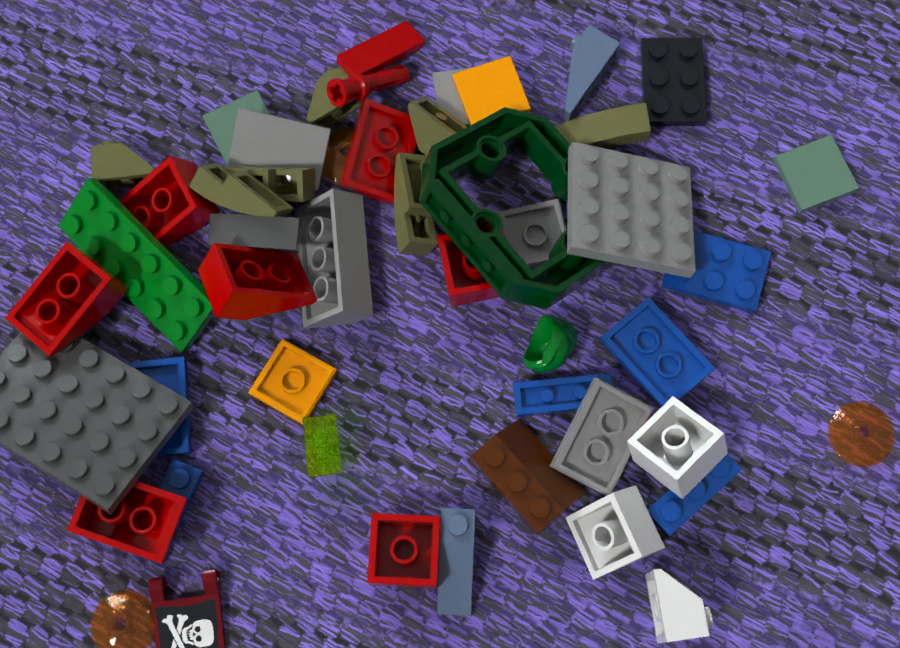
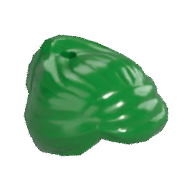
[523,314,578,373]

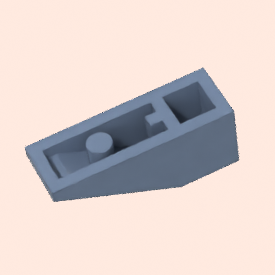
[563,25,620,123]
[437,508,476,616]

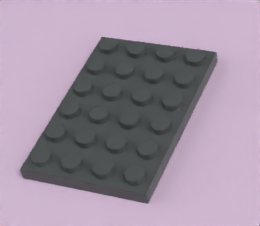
[0,332,194,514]

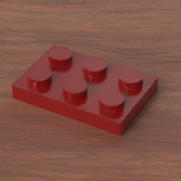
[339,99,417,206]

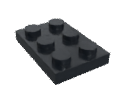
[640,38,706,126]

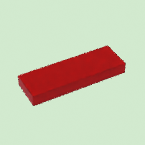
[336,21,425,75]

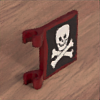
[148,569,226,648]

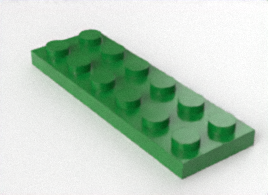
[58,178,214,353]

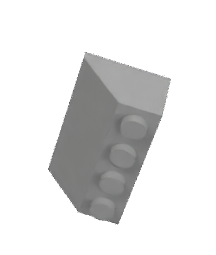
[295,188,373,328]

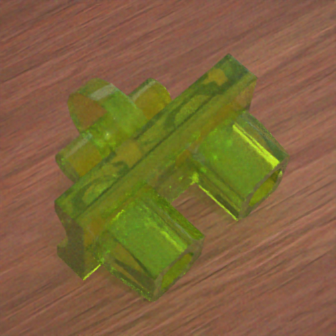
[303,413,342,478]

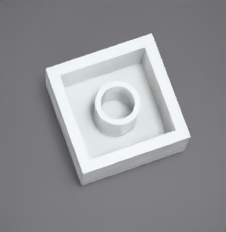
[627,397,728,499]

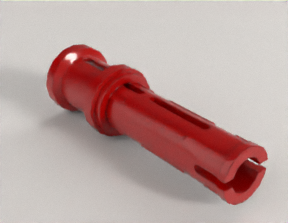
[327,64,410,107]

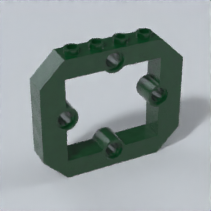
[419,107,615,309]

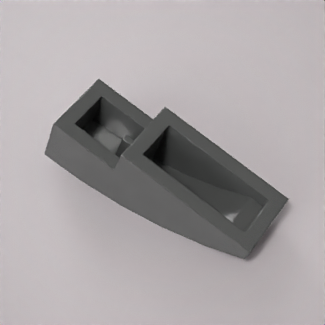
[208,214,303,252]

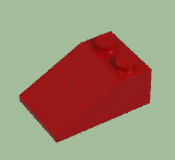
[119,156,220,247]
[5,242,128,357]
[198,243,317,320]
[67,481,188,564]

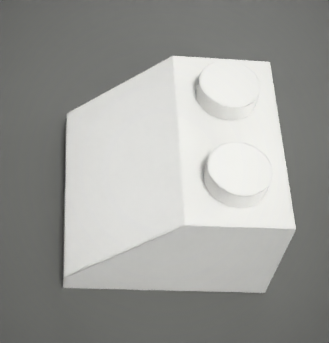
[565,485,665,580]
[645,569,713,644]

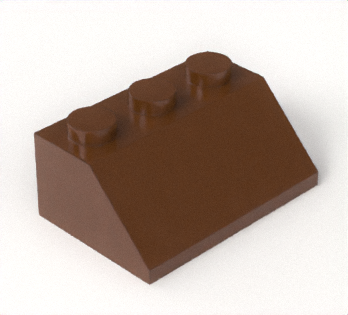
[470,419,586,537]

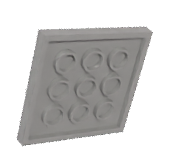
[567,141,696,278]

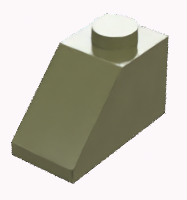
[306,67,364,127]
[407,96,467,155]
[91,141,155,190]

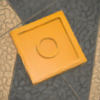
[452,56,531,125]
[248,338,338,426]

